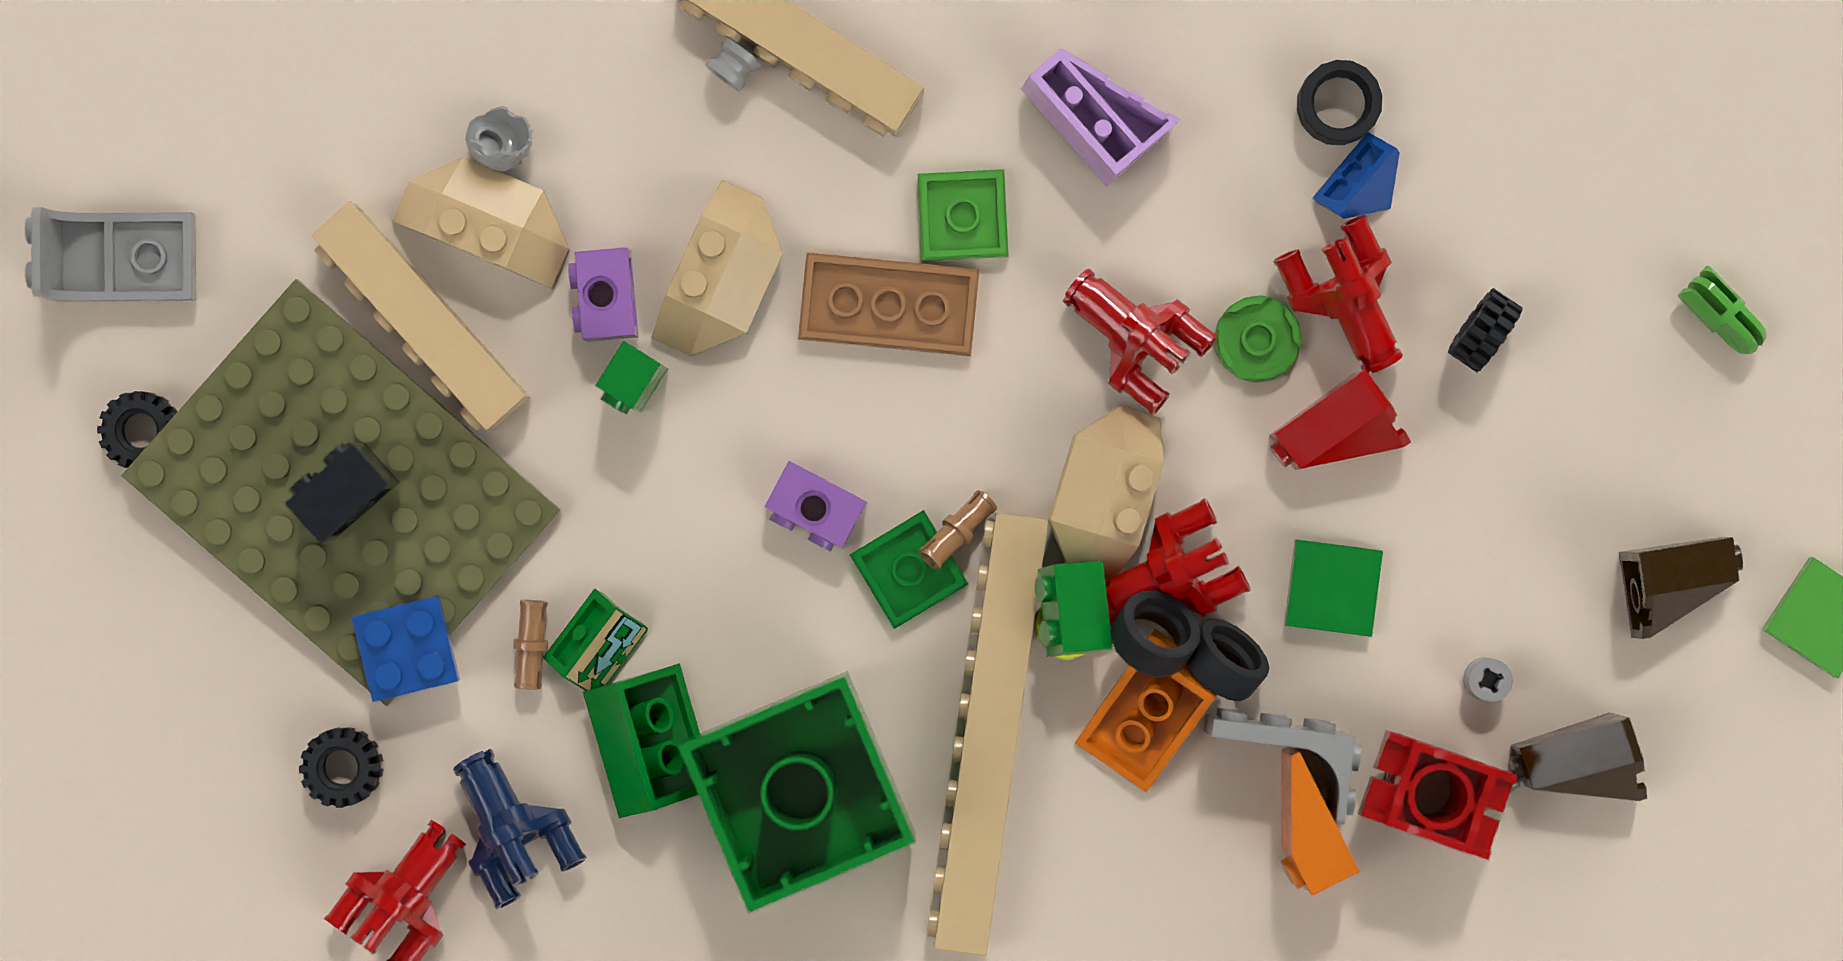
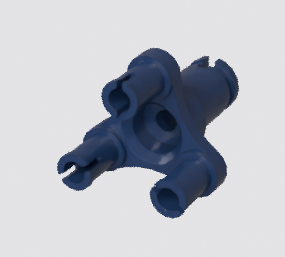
[453,749,587,909]

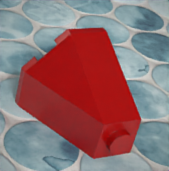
[1270,369,1411,470]

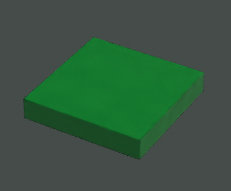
[849,510,968,629]
[1284,539,1383,637]

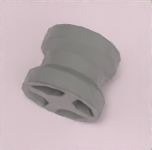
[705,37,761,92]
[1463,657,1513,702]

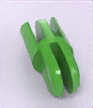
[1677,266,1766,354]

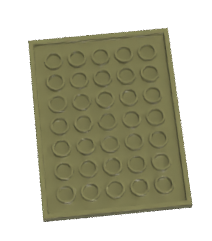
[121,279,561,706]

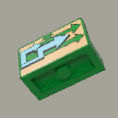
[543,588,648,691]

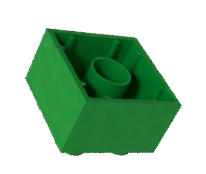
[678,671,916,913]

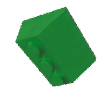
[583,663,700,818]

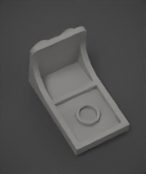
[25,207,196,302]
[1204,707,1361,825]

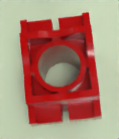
[1357,730,1518,860]

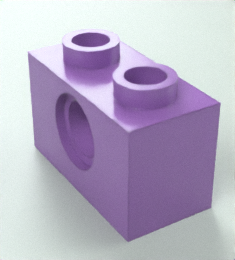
[568,247,639,342]
[764,461,867,552]

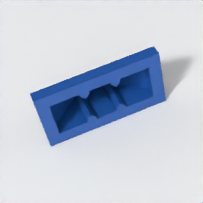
[1312,132,1400,219]

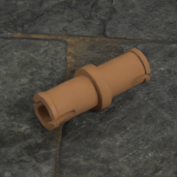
[918,490,997,570]
[513,600,548,690]

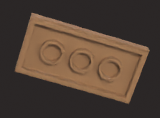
[798,252,980,357]

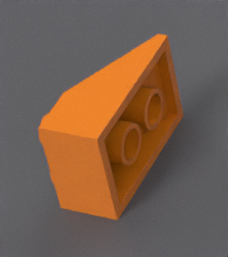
[1075,628,1217,793]
[1280,746,1360,896]

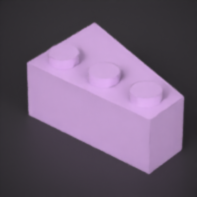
[1021,48,1180,187]

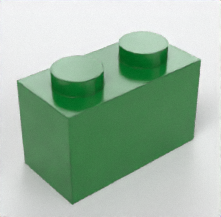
[595,341,668,415]
[1035,561,1112,657]

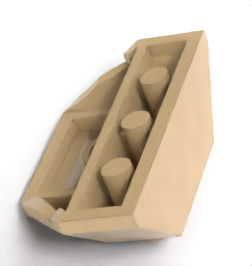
[392,157,569,289]
[651,180,783,356]
[1048,405,1164,581]

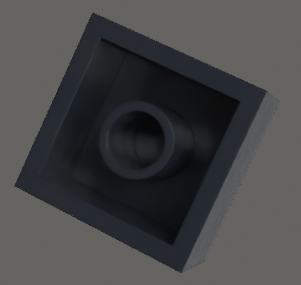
[284,442,400,544]

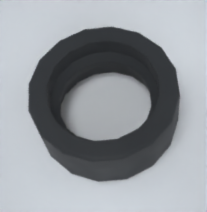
[1297,60,1383,146]
[1111,590,1200,677]
[1186,618,1270,702]

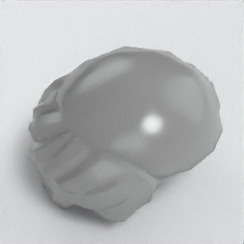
[465,106,533,171]

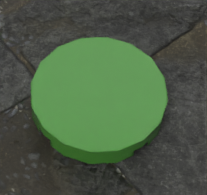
[1215,295,1302,383]

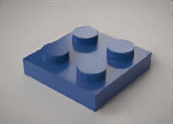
[351,595,460,702]

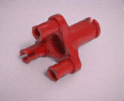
[1273,215,1403,373]
[1062,268,1218,415]
[1105,498,1251,626]
[324,819,467,961]

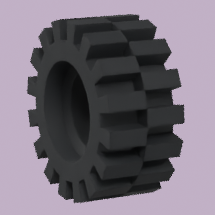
[1448,288,1523,373]
[97,391,178,468]
[299,727,384,808]

